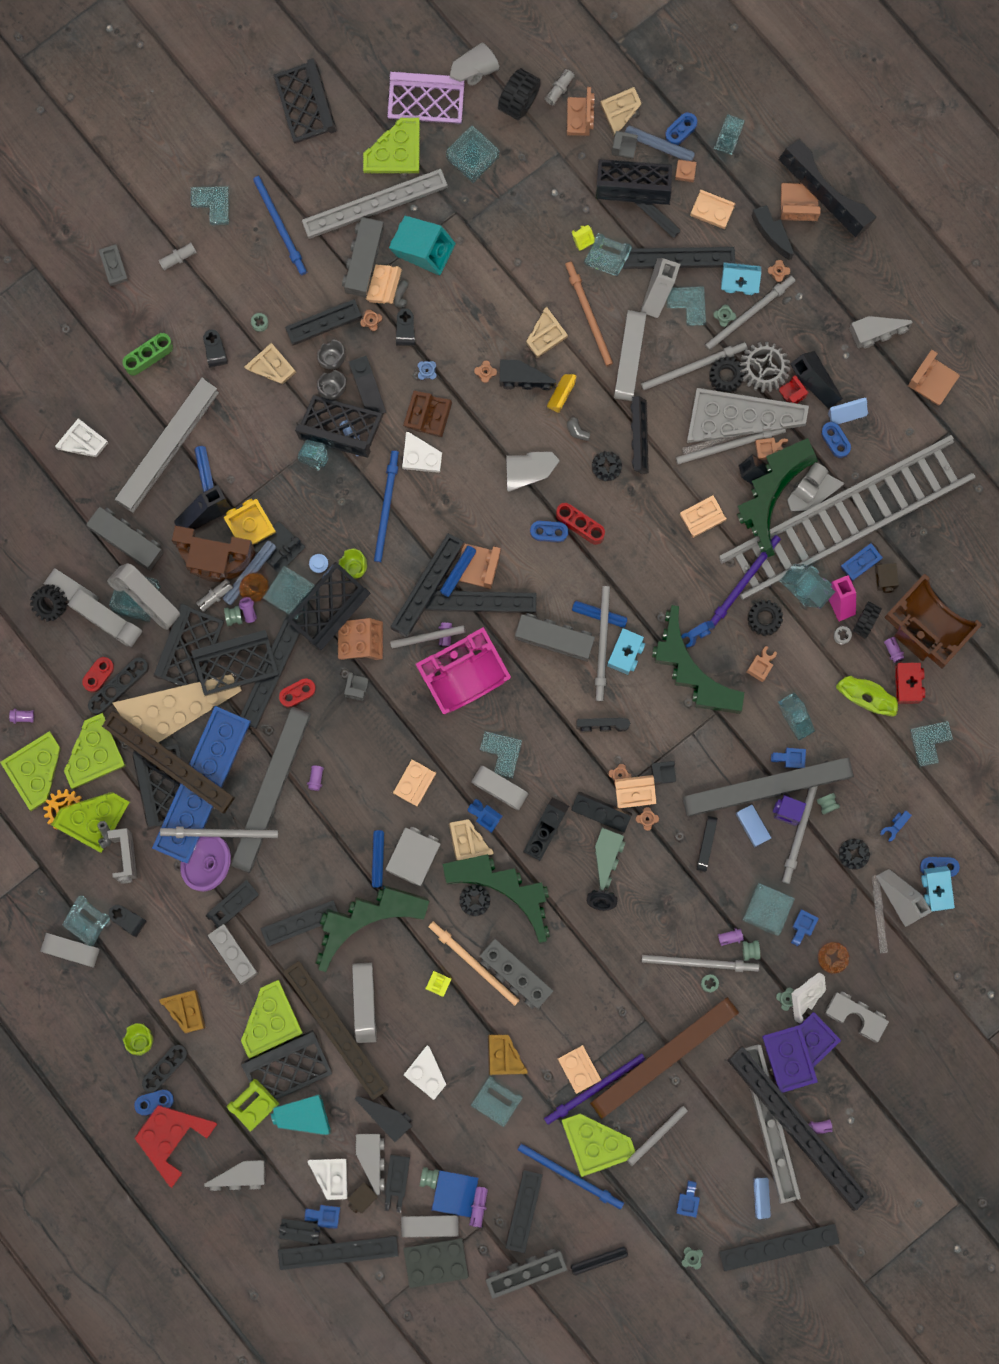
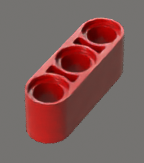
[556,503,605,545]

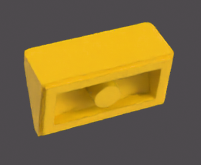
[547,374,576,413]

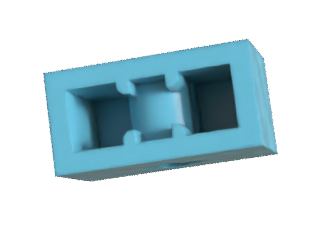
[721,263,761,295]
[607,629,645,675]
[921,866,955,911]

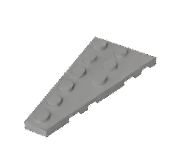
[687,388,809,443]

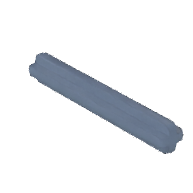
[625,126,695,161]
[223,541,276,605]

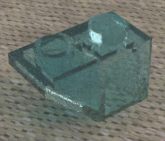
[714,114,745,155]
[297,440,329,470]
[778,693,815,740]

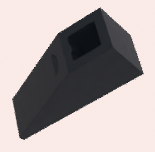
[790,351,843,409]
[499,359,556,391]
[174,485,231,530]
[523,797,570,861]

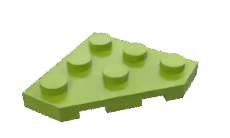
[363,118,420,173]
[64,713,126,790]
[0,731,61,811]
[51,792,130,853]
[241,980,303,1059]
[561,1114,635,1177]

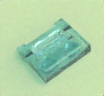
[584,233,632,276]
[63,896,110,946]
[471,1076,523,1127]

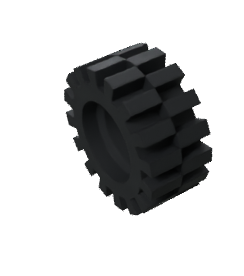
[709,357,744,393]
[30,584,68,622]
[747,600,783,636]
[852,601,882,638]

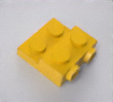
[224,499,276,545]

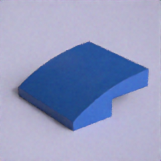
[432,1170,478,1217]

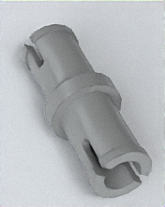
[545,69,575,106]
[158,242,197,271]
[196,578,234,612]

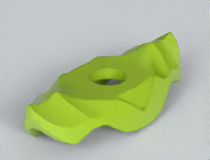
[836,676,898,717]

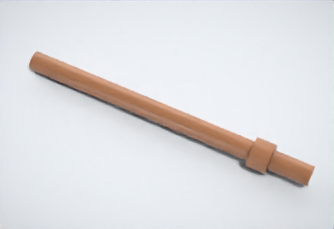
[565,262,613,366]

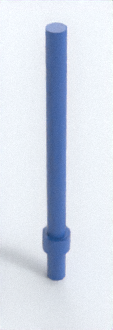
[253,176,307,275]
[374,451,399,563]
[518,1143,624,1210]

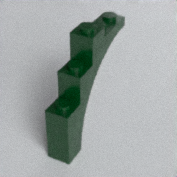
[737,438,818,558]
[652,605,745,714]
[442,854,550,944]
[315,885,430,972]

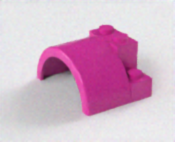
[415,627,511,714]

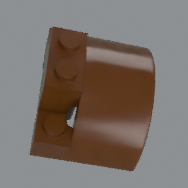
[172,526,256,582]
[884,574,982,669]

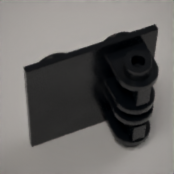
[253,521,306,574]

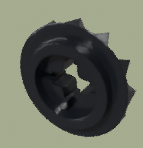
[592,451,622,481]
[839,838,870,870]
[459,885,490,916]
[586,889,618,911]

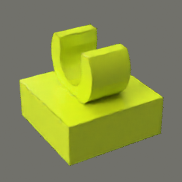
[572,225,596,251]
[426,971,451,997]

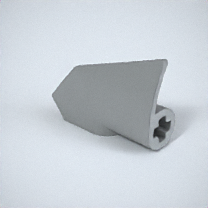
[450,43,499,85]
[506,452,560,492]
[787,463,844,512]

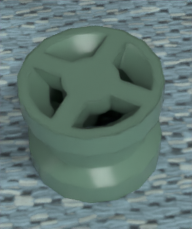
[224,605,243,627]
[816,793,840,815]
[742,940,760,961]
[420,1167,439,1189]

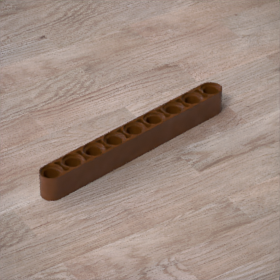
[590,997,740,1119]

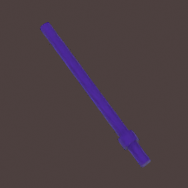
[710,535,781,630]
[544,1053,646,1125]

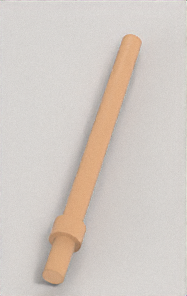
[428,921,520,1006]

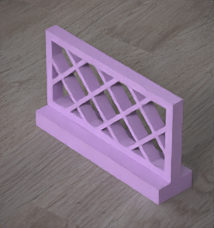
[388,72,465,124]

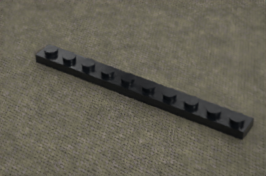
[727,1046,869,1211]

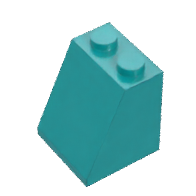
[389,216,456,276]
[271,1095,332,1135]

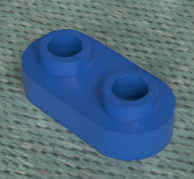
[665,113,697,145]
[821,422,851,458]
[530,521,568,542]
[920,857,960,877]
[134,1090,174,1115]

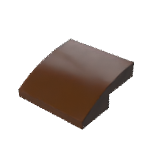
[403,391,452,437]

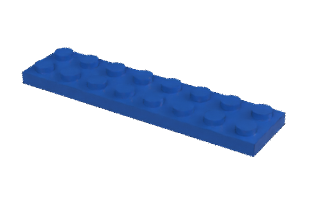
[152,706,251,864]

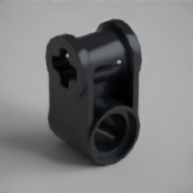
[396,308,415,346]
[203,329,228,368]
[109,905,147,937]

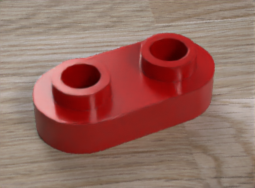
[82,657,114,693]
[279,679,316,708]

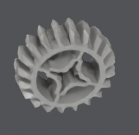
[739,342,790,393]

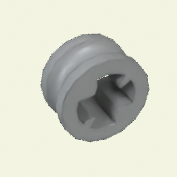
[833,626,852,645]

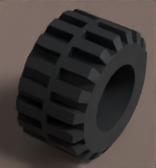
[498,68,541,120]

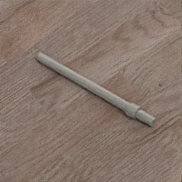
[705,276,795,351]
[641,342,748,391]
[676,429,786,464]
[595,586,610,701]
[782,786,818,884]
[160,826,278,838]
[642,955,759,972]

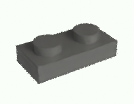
[99,244,128,286]

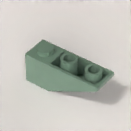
[595,828,626,891]

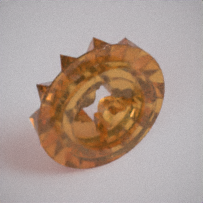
[239,573,269,602]
[818,942,850,974]

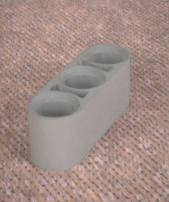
[43,568,99,601]
[471,765,529,811]
[40,933,100,968]
[401,1215,459,1237]

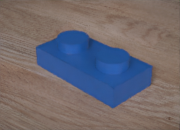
[840,543,883,581]

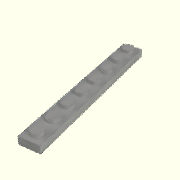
[302,169,448,239]

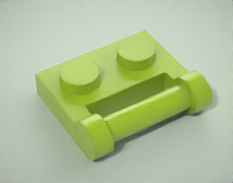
[227,1079,279,1132]

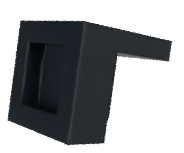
[739,454,769,486]
[651,761,676,785]

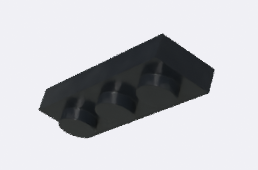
[571,792,632,833]

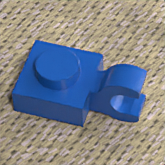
[681,621,715,647]
[771,748,806,769]
[467,799,503,833]
[880,811,912,842]
[791,909,819,946]
[676,1180,700,1217]
[305,1205,340,1229]

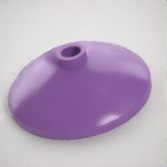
[180,837,231,891]

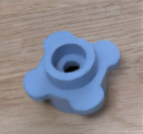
[418,361,436,380]

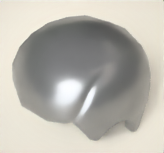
[317,339,346,370]
[317,370,346,400]

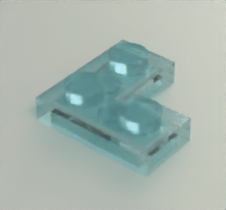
[191,187,229,225]
[667,287,706,325]
[910,721,953,767]
[480,731,522,778]

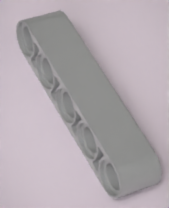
[614,310,646,401]

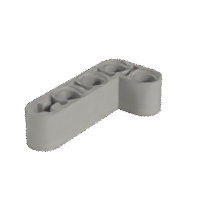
[107,564,180,630]
[67,589,143,647]
[353,962,377,1043]

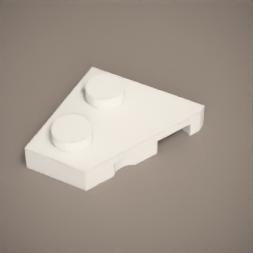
[55,419,108,457]
[402,432,442,473]
[791,973,826,1024]
[404,1046,446,1100]
[308,1159,347,1200]

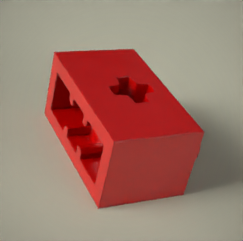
[895,663,925,704]

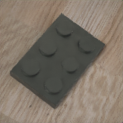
[403,1238,468,1288]

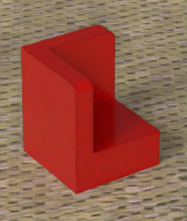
[779,375,808,404]

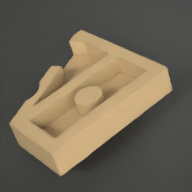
[600,87,641,136]
[526,307,568,358]
[245,343,296,384]
[449,819,493,861]

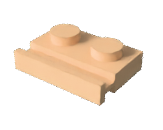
[690,190,735,229]
[366,265,402,304]
[680,496,726,538]
[393,760,436,807]
[615,775,656,808]
[558,1045,601,1094]

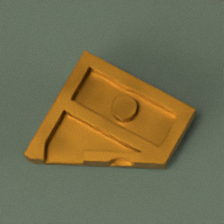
[159,990,205,1033]
[488,1035,527,1075]

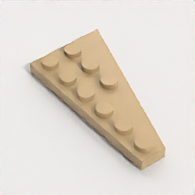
[113,674,242,742]

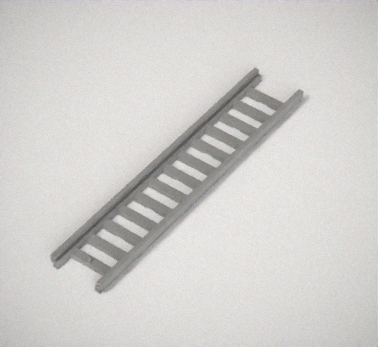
[719,435,976,600]

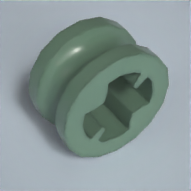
[251,313,268,332]
[701,975,719,993]

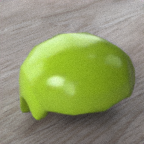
[339,548,367,579]
[123,1023,153,1056]

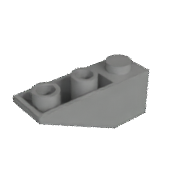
[640,258,680,318]
[849,316,912,348]
[876,869,932,927]
[356,1134,384,1195]
[204,1160,266,1191]

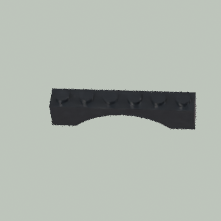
[778,139,877,238]

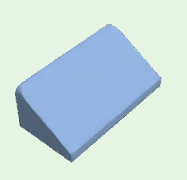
[828,398,868,424]
[736,805,771,848]
[753,1178,771,1219]

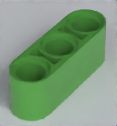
[123,333,173,375]

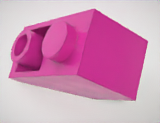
[823,575,856,622]

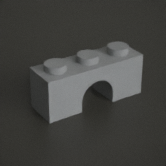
[208,924,259,985]
[824,991,889,1043]

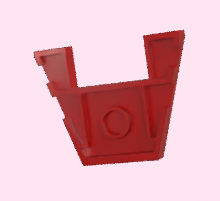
[134,1105,217,1188]

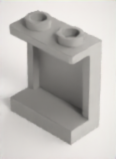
[385,827,441,887]
[107,828,137,884]

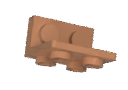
[567,87,594,136]
[780,183,820,221]
[908,350,959,406]
[459,544,501,589]
[338,618,383,660]

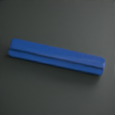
[195,446,214,492]
[440,546,476,597]
[572,601,627,628]
[372,830,384,888]

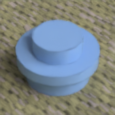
[309,554,328,573]

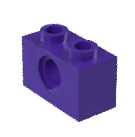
[772,796,806,826]

